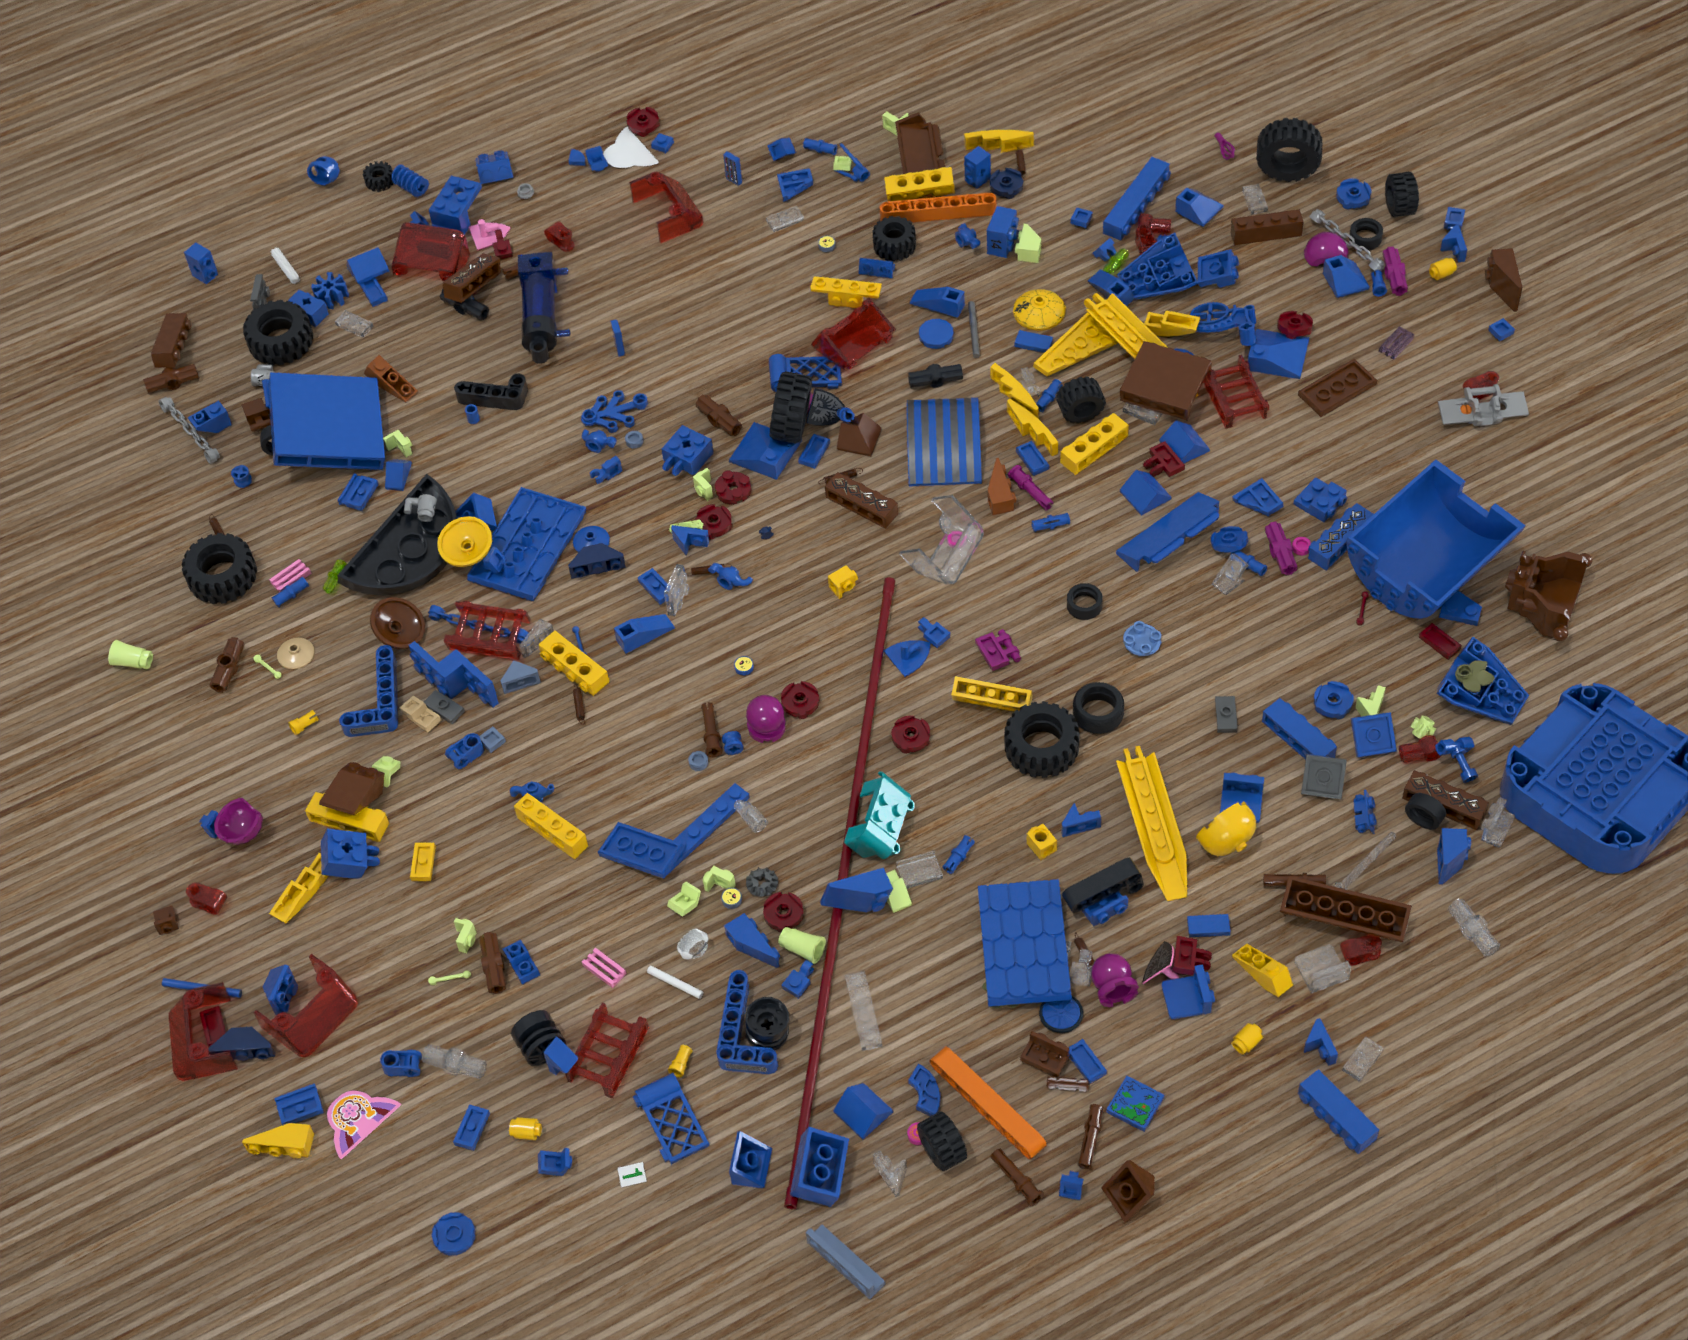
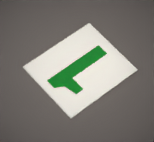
[618,1162,647,1187]

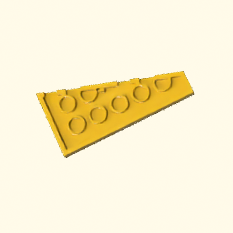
[1033,304,1118,377]

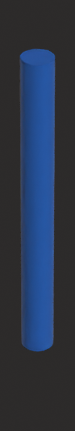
[162,978,242,998]

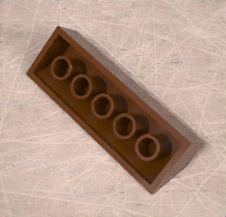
[1280,876,1412,943]

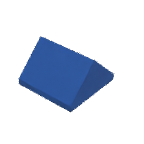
[347,247,389,284]
[1159,420,1210,463]
[1120,470,1172,515]
[833,1083,893,1140]
[729,1131,772,1188]

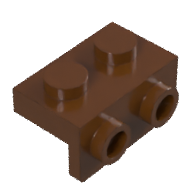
[1020,1031,1070,1078]

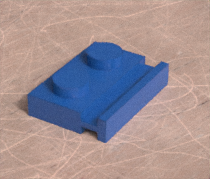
[338,473,379,511]
[274,1083,324,1125]

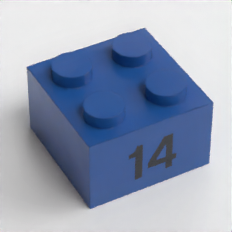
[987,206,1019,258]

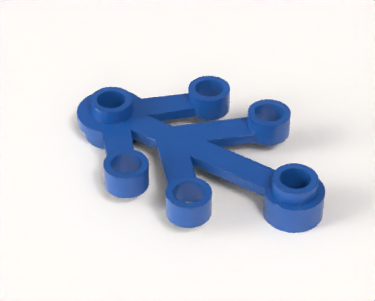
[581,390,648,433]

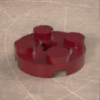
[626,107,660,137]
[1277,311,1313,339]
[715,470,752,505]
[695,504,732,540]
[781,681,820,719]
[891,715,930,754]
[763,892,804,933]

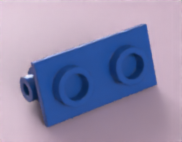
[859,258,895,278]
[1353,790,1377,834]

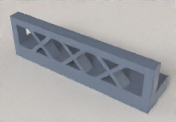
[806,1225,885,1299]

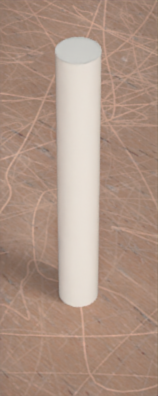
[647,966,703,999]

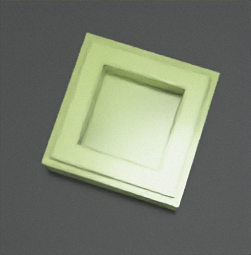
[833,156,852,171]

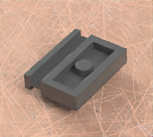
[250,274,270,309]

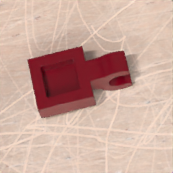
[492,229,513,260]

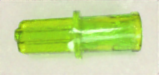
[1103,248,1129,274]
[323,559,347,594]

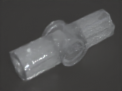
[1448,899,1500,957]
[422,1044,487,1079]

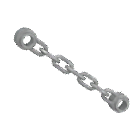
[1309,209,1385,271]
[159,397,220,464]

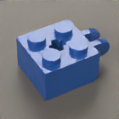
[661,425,714,476]
[321,829,380,879]

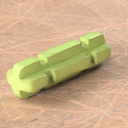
[669,520,704,533]

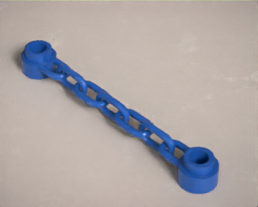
[428,605,530,645]

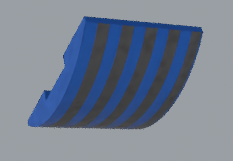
[907,397,982,486]

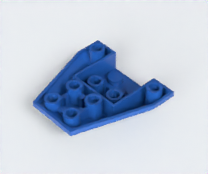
[1117,233,1199,300]
[1437,637,1529,725]

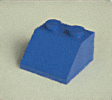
[455,493,497,532]
[1437,828,1471,884]

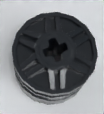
[745,997,789,1051]
[511,1010,566,1066]

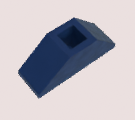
[568,543,626,579]
[208,1026,275,1062]

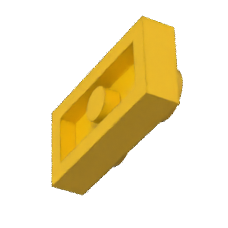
[410,843,436,881]

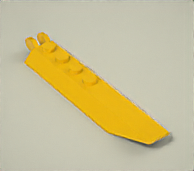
[1084,293,1198,397]
[1116,746,1187,902]

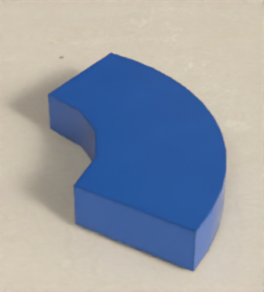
[908,1063,940,1116]

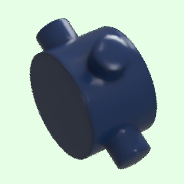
[759,526,774,539]

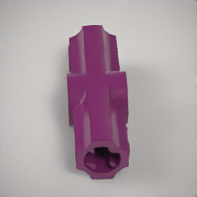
[1382,246,1408,296]
[1265,522,1297,576]

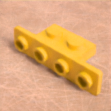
[811,276,882,309]

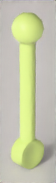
[254,655,281,679]
[428,970,471,985]

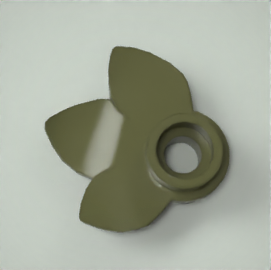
[1455,660,1495,692]

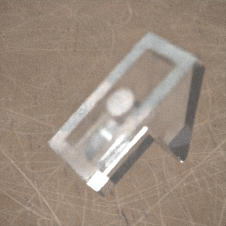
[1212,553,1249,595]
[873,1150,907,1197]

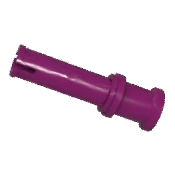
[1008,465,1054,510]

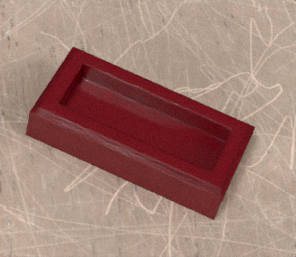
[1419,623,1462,660]
[199,1006,227,1048]

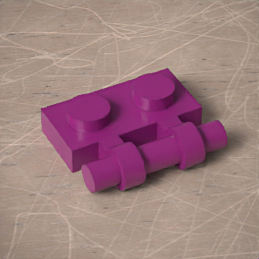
[975,629,1021,671]

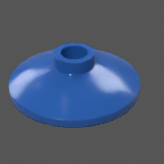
[573,526,610,553]

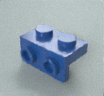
[1082,892,1128,927]

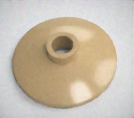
[277,638,315,670]

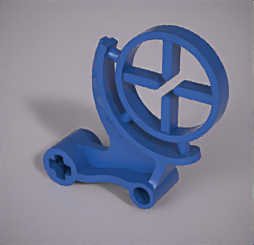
[1190,302,1256,346]

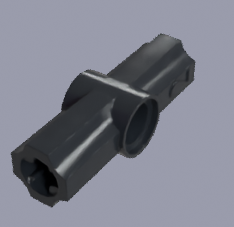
[440,289,489,320]
[908,364,963,388]

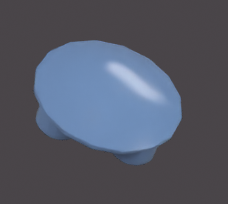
[1123,621,1161,656]

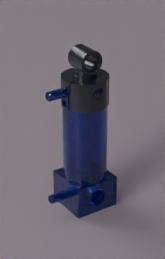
[518,252,571,364]

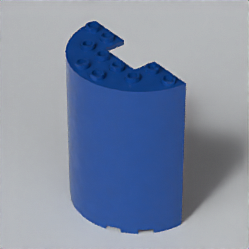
[1347,459,1526,619]

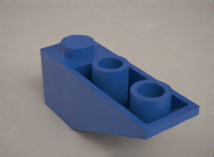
[1088,269,1134,306]
[910,287,965,318]
[614,614,675,654]
[724,913,780,968]

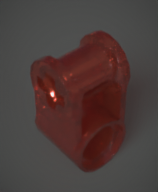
[544,221,575,252]
[1135,225,1157,255]
[1462,371,1499,401]
[186,882,227,915]
[1340,934,1382,966]

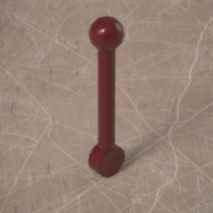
[1356,591,1369,626]

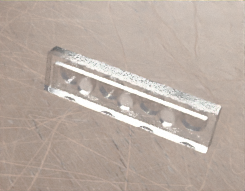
[845,971,882,1051]

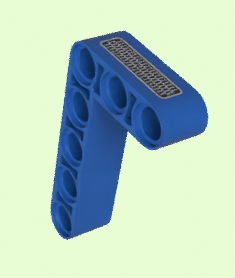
[339,645,398,737]
[716,970,778,1074]

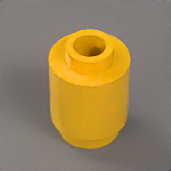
[1429,258,1457,280]
[1231,1023,1263,1055]
[509,1117,542,1140]

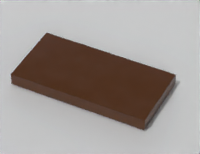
[1298,359,1378,417]

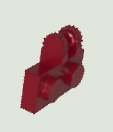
[1143,441,1185,477]
[1172,936,1212,976]

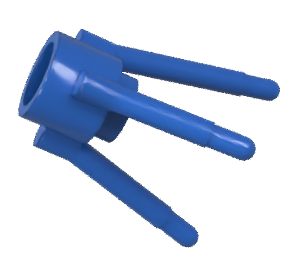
[834,143,870,182]

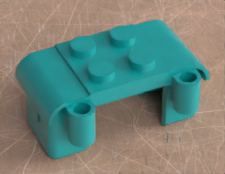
[844,771,915,859]

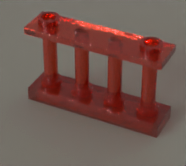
[1203,355,1269,429]
[444,601,531,660]
[565,1003,649,1099]

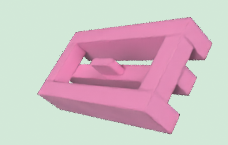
[269,559,311,592]
[582,948,626,988]

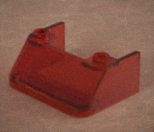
[629,172,704,243]
[253,954,358,1057]
[169,982,238,1081]

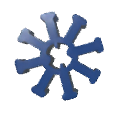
[311,272,349,309]

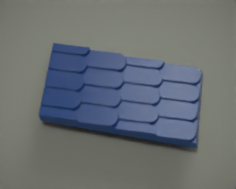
[467,487,586,601]
[978,879,1072,1007]

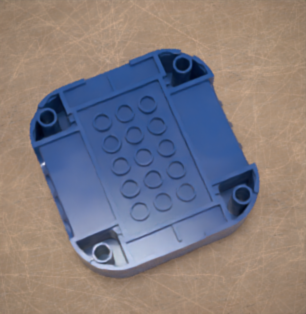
[1500,683,1688,874]

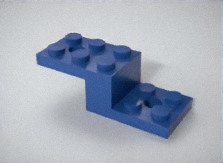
[417,175,482,260]
[409,641,499,708]

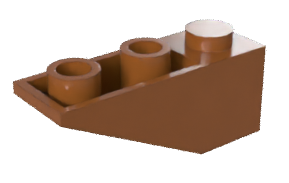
[364,355,418,403]
[987,458,1016,515]

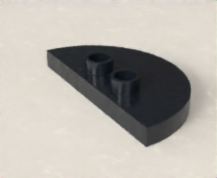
[337,474,457,595]

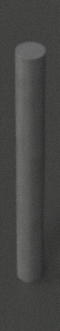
[968,301,980,358]

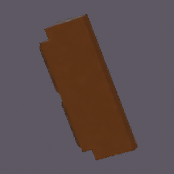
[895,112,946,199]

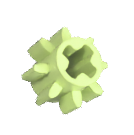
[1410,715,1436,740]

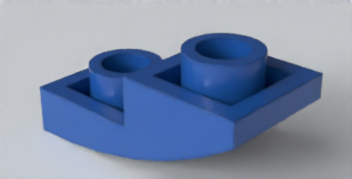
[503,940,540,984]

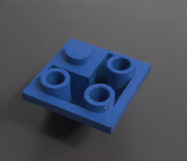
[1175,187,1223,227]
[1323,255,1370,298]
[263,965,298,1020]

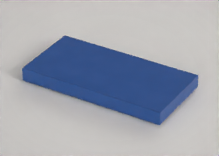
[598,822,685,879]

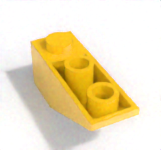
[1232,944,1294,997]
[242,1123,314,1158]

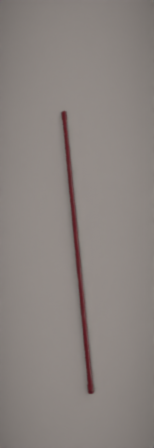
[784,577,895,1210]

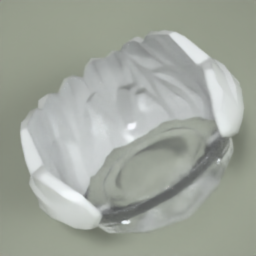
[677,929,708,959]

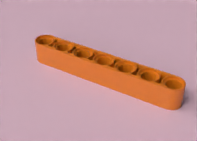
[880,193,997,223]
[929,1047,1047,1160]

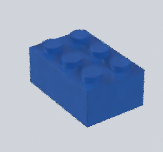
[790,1127,849,1207]

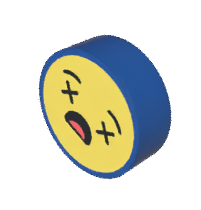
[734,656,754,676]

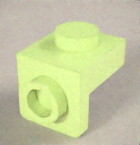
[383,430,412,457]
[693,468,713,501]
[372,756,401,787]
[703,866,736,892]
[667,882,701,916]
[454,918,477,954]

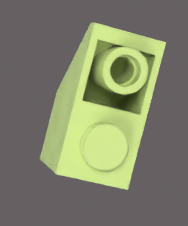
[1015,224,1041,263]

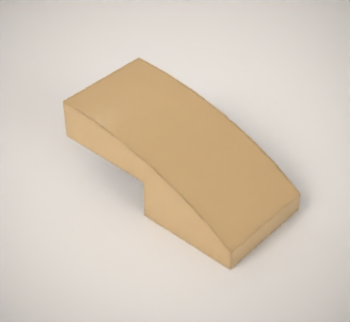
[400,696,442,732]

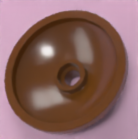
[370,597,425,649]

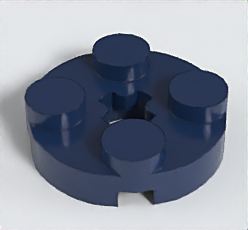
[990,168,1023,199]

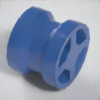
[231,465,252,488]
[722,731,743,755]

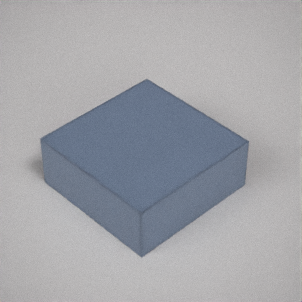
[479,726,506,753]

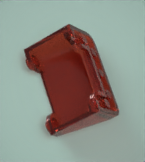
[391,222,470,282]
[811,298,896,370]

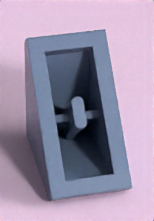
[500,660,541,694]

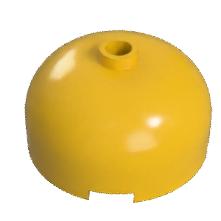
[1196,801,1256,856]

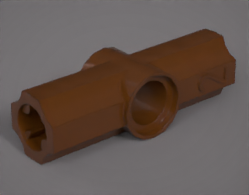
[143,364,199,393]
[695,395,742,436]
[209,637,245,693]
[479,932,506,994]

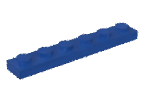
[667,783,750,875]

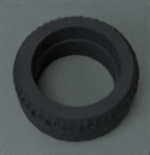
[1073,682,1124,734]

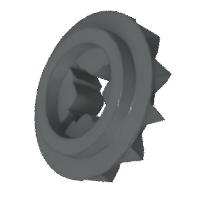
[746,867,778,897]

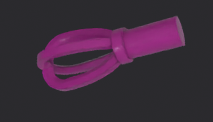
[1215,132,1235,160]

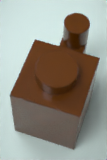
[241,398,271,432]

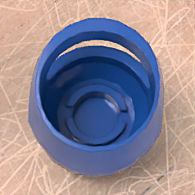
[307,156,340,185]

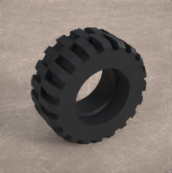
[1256,118,1323,182]
[243,300,313,366]
[769,371,812,443]
[182,533,257,604]
[1004,701,1080,778]

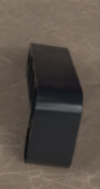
[454,373,528,410]
[1062,858,1144,913]

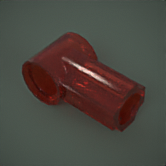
[1137,213,1171,237]
[1398,735,1441,763]

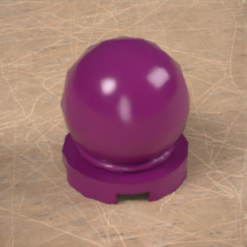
[746,695,786,743]
[1091,953,1139,1007]

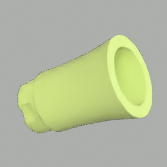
[108,640,153,669]
[778,927,826,964]

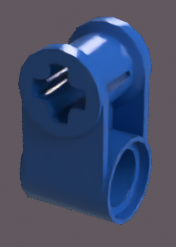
[445,733,484,769]
[380,1050,422,1077]

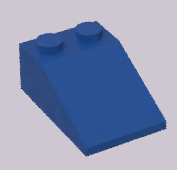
[820,868,893,912]

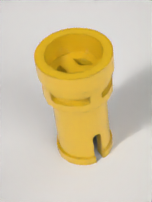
[288,710,319,735]
[668,1045,693,1078]

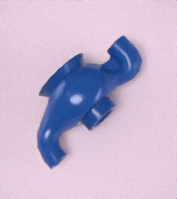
[955,223,980,249]
[582,430,617,453]
[708,563,753,590]
[510,781,555,802]

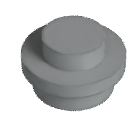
[517,183,534,199]

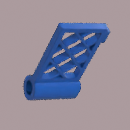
[768,354,842,392]
[632,1073,710,1164]

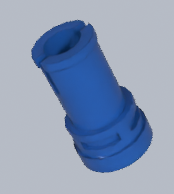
[1371,270,1387,297]

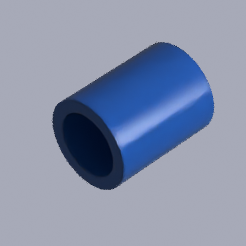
[465,404,480,424]

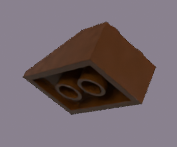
[1485,248,1523,312]
[319,762,385,816]

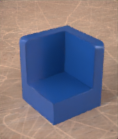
[767,138,796,161]

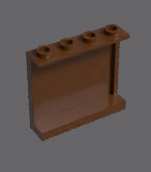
[1120,341,1212,421]

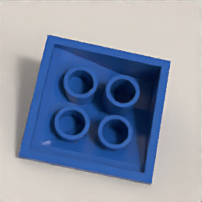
[1247,329,1309,379]
[729,422,802,480]

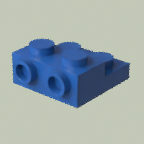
[1198,249,1239,288]
[1293,477,1347,522]

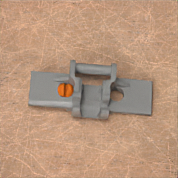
[1438,384,1529,427]

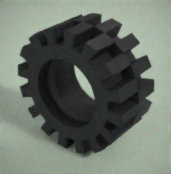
[363,161,394,192]

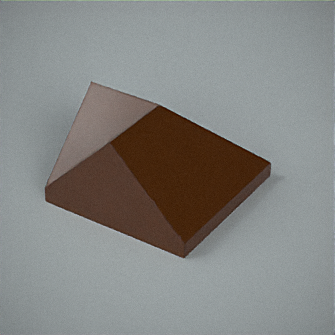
[837,412,882,457]
[1101,1160,1155,1223]

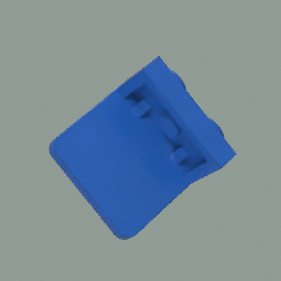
[475,150,513,184]
[1220,773,1264,823]
[1161,965,1215,1019]

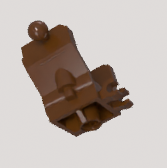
[1505,551,1592,641]

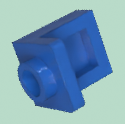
[585,146,608,171]
[1444,207,1465,231]
[538,1148,572,1176]

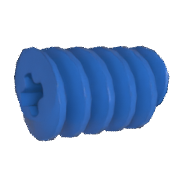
[392,164,429,197]

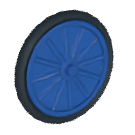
[1039,996,1083,1033]

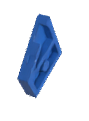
[777,168,813,202]
[1232,478,1284,516]
[1439,591,1482,626]

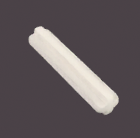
[271,247,300,284]

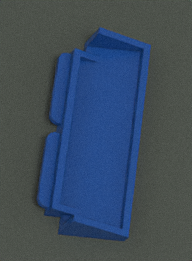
[1116,492,1219,572]

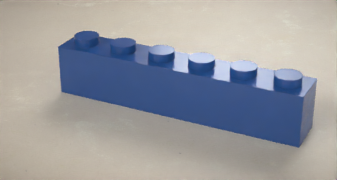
[1103,157,1171,241]

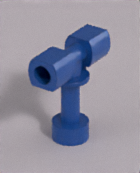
[1435,737,1478,783]

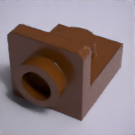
[153,906,179,935]

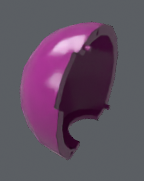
[1304,232,1349,267]
[214,798,263,845]

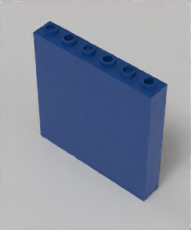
[268,372,385,470]

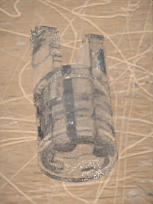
[734,800,768,833]

